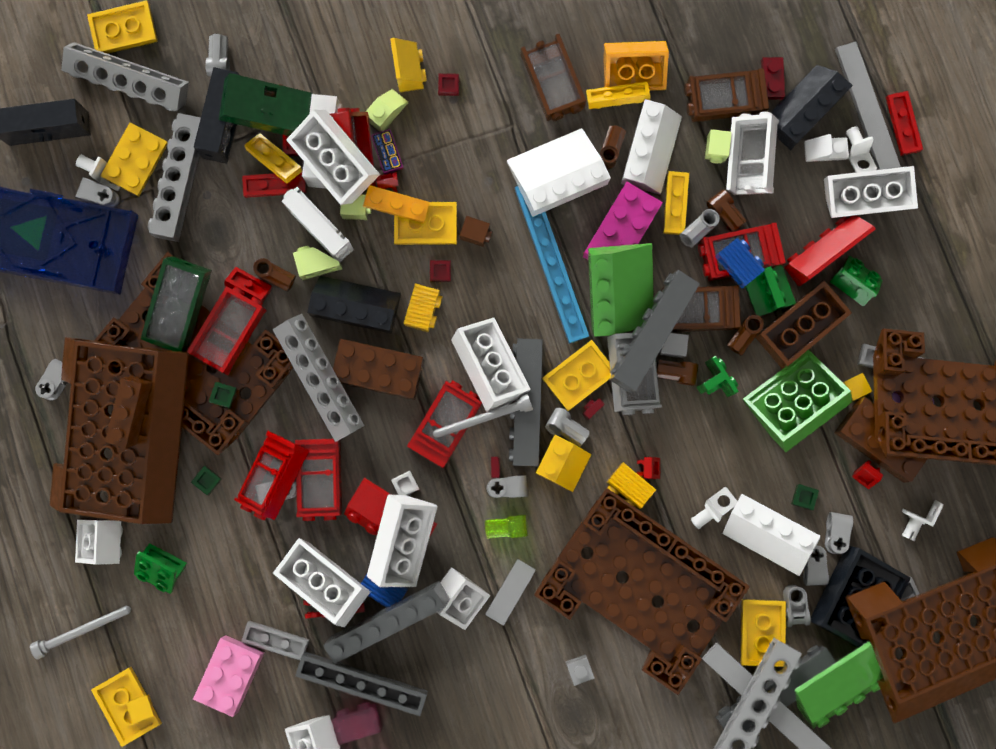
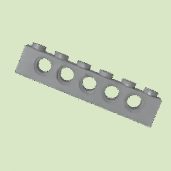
[61,42,189,111]
[148,113,201,242]
[273,314,364,442]
[714,638,802,749]

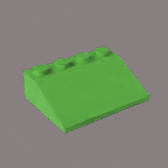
[588,243,654,337]
[743,350,852,452]
[795,642,884,729]

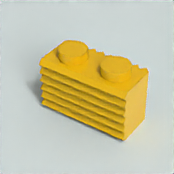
[404,283,443,332]
[606,462,656,509]

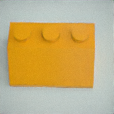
[603,41,669,91]

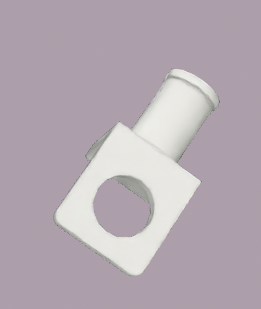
[846,126,877,173]
[76,154,121,191]
[691,487,738,529]
[902,500,943,541]

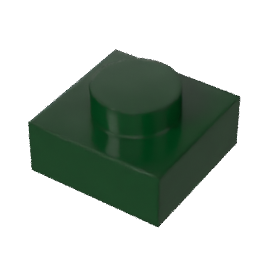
[209,382,237,409]
[191,466,222,496]
[791,484,819,511]

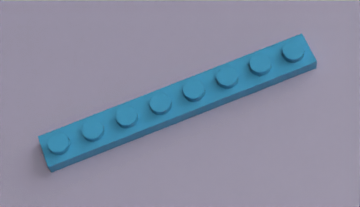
[514,186,589,344]

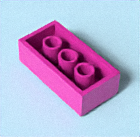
[583,182,663,260]

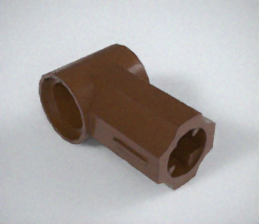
[599,125,626,170]
[706,189,747,232]
[253,258,296,292]
[726,315,764,356]
[656,360,699,386]

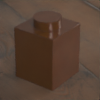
[460,216,493,247]

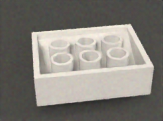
[507,128,611,217]

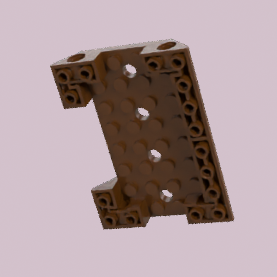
[94,252,293,455]
[873,328,996,465]
[50,337,189,524]
[534,488,750,695]
[845,537,996,723]

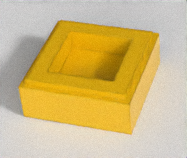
[843,373,873,401]
[126,694,156,724]

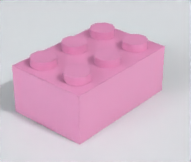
[193,636,265,717]

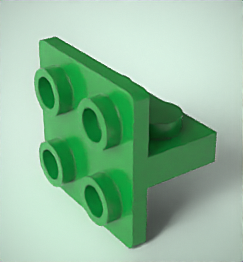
[830,256,883,307]
[745,265,796,316]
[696,356,739,397]
[134,543,187,594]

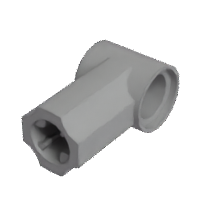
[205,34,230,76]
[679,209,720,248]
[545,408,590,447]

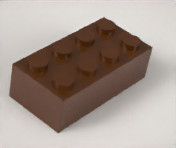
[755,281,852,369]
[333,339,424,400]
[834,397,927,483]

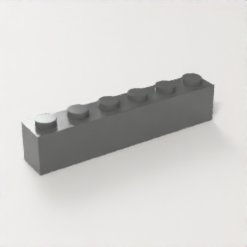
[609,270,700,393]
[509,338,543,467]
[323,581,450,664]
[715,645,836,743]
[295,652,428,716]

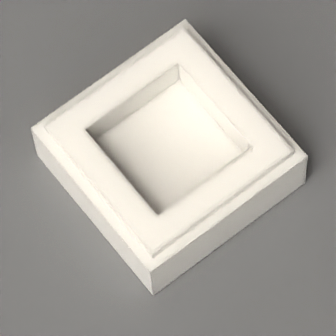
[391,471,420,496]

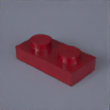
[761,57,785,100]

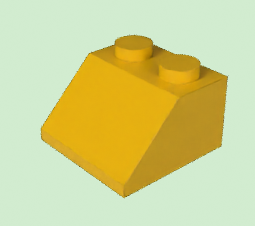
[390,38,427,92]
[535,435,592,492]

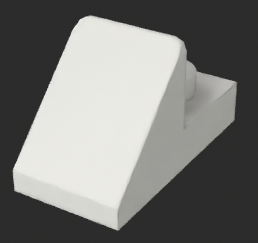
[804,134,849,162]

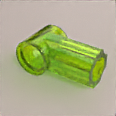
[485,515,528,539]

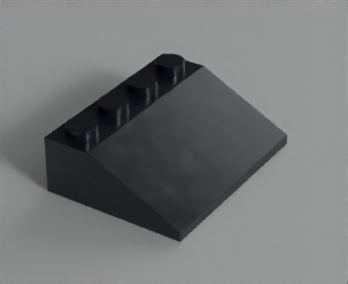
[810,546,911,648]

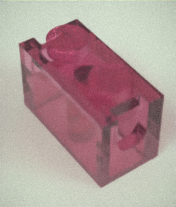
[332,702,383,745]

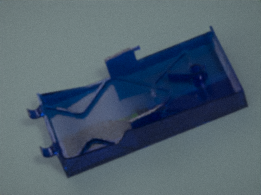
[0,187,138,295]

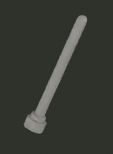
[433,394,533,438]
[30,606,131,660]

